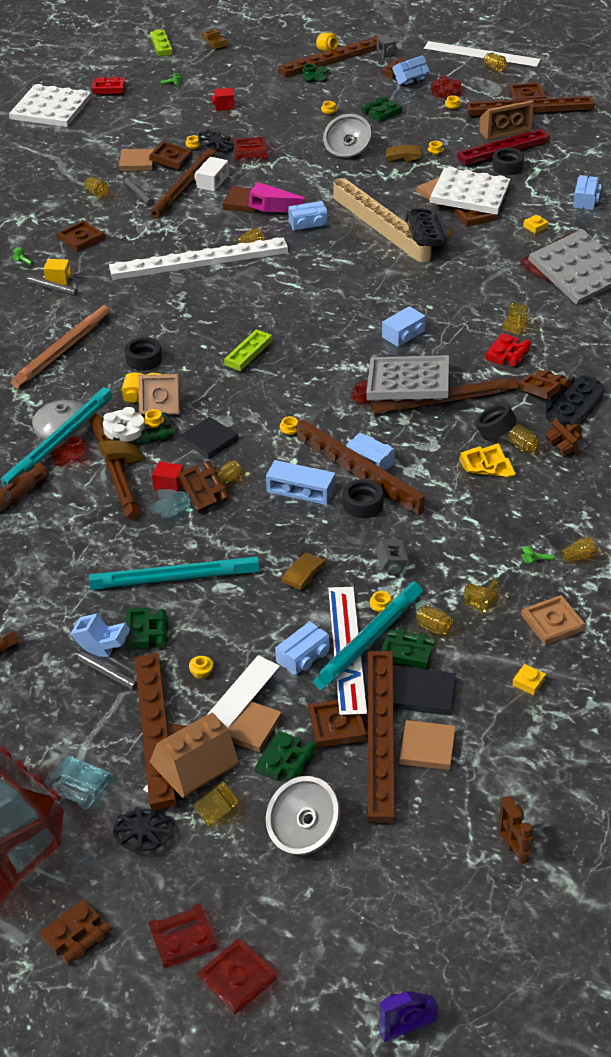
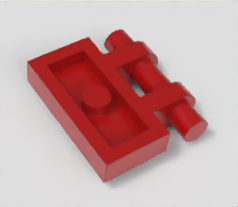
[92,76,125,95]
[485,333,531,367]

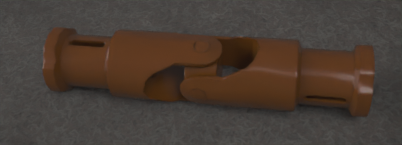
[0,463,49,513]

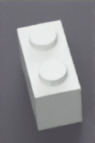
[195,157,229,191]

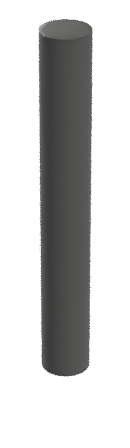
[124,177,153,206]
[28,276,78,296]
[77,652,138,690]

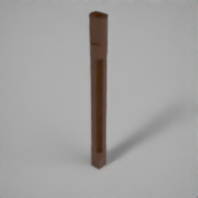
[150,148,215,219]
[371,378,518,415]
[90,414,141,521]

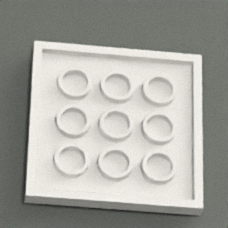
[9,84,92,127]
[430,167,510,215]

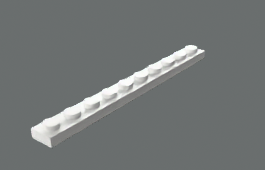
[109,238,288,280]

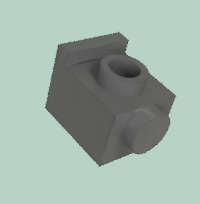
[376,34,396,58]
[374,539,409,575]

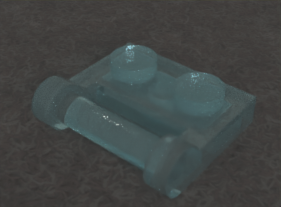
[42,755,111,809]

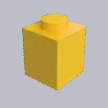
[43,259,73,285]

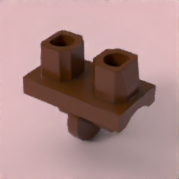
[545,419,582,457]

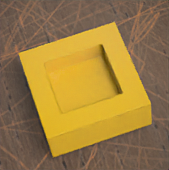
[523,215,549,234]
[512,664,546,695]

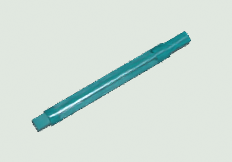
[0,387,113,487]
[89,556,259,590]
[312,581,423,691]

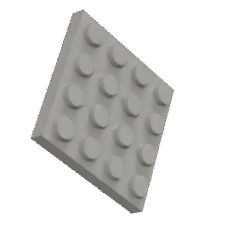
[528,229,611,305]
[366,355,449,401]

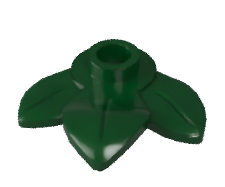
[302,63,329,82]

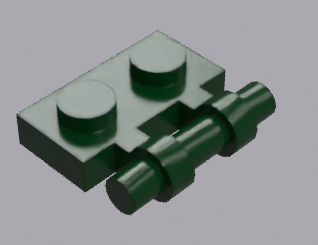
[361,96,402,123]
[133,412,175,445]
[125,608,169,649]
[381,628,436,669]
[255,731,316,782]

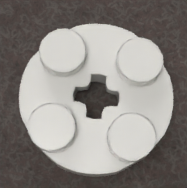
[103,407,145,442]

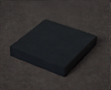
[180,417,238,459]

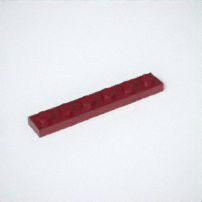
[457,129,550,165]

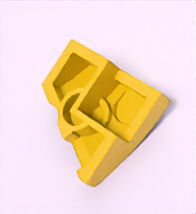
[459,443,515,477]

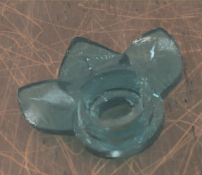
[147,489,190,518]

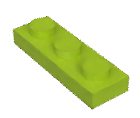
[150,29,173,57]
[224,329,272,371]

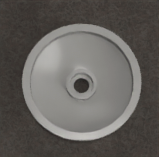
[323,114,372,158]
[32,400,93,442]
[266,776,340,855]

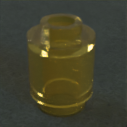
[483,52,507,72]
[84,177,109,198]
[507,424,539,453]
[416,604,452,635]

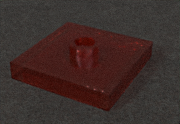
[196,938,277,1015]

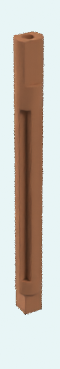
[10,305,110,389]

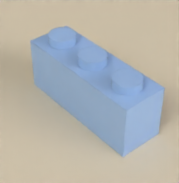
[266,460,335,505]

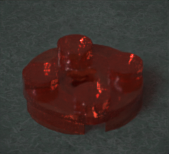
[431,75,461,98]

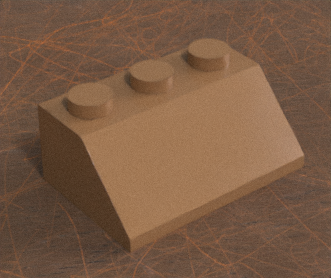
[479,100,534,140]
[150,712,238,798]

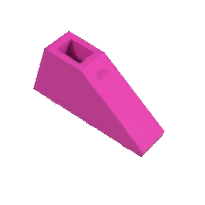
[248,182,305,213]

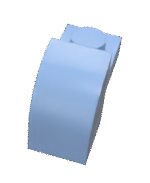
[70,614,130,657]

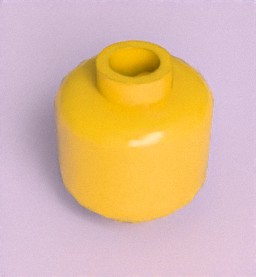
[316,33,338,52]

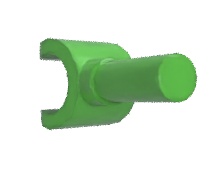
[160,73,182,85]
[13,247,33,266]
[521,546,554,564]

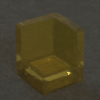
[502,301,528,334]
[463,580,498,613]
[193,781,239,826]

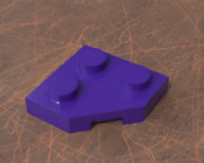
[379,991,438,1043]

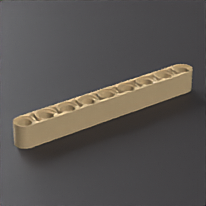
[333,178,432,262]

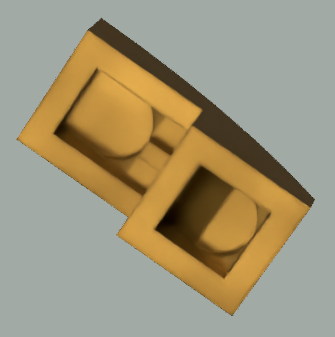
[201,29,228,49]
[386,145,422,162]
[98,441,144,464]
[281,553,326,590]

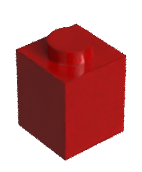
[211,88,235,111]
[152,461,184,495]

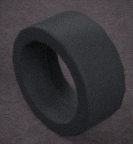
[492,148,524,175]
[124,337,162,370]
[475,403,517,439]
[343,479,384,518]

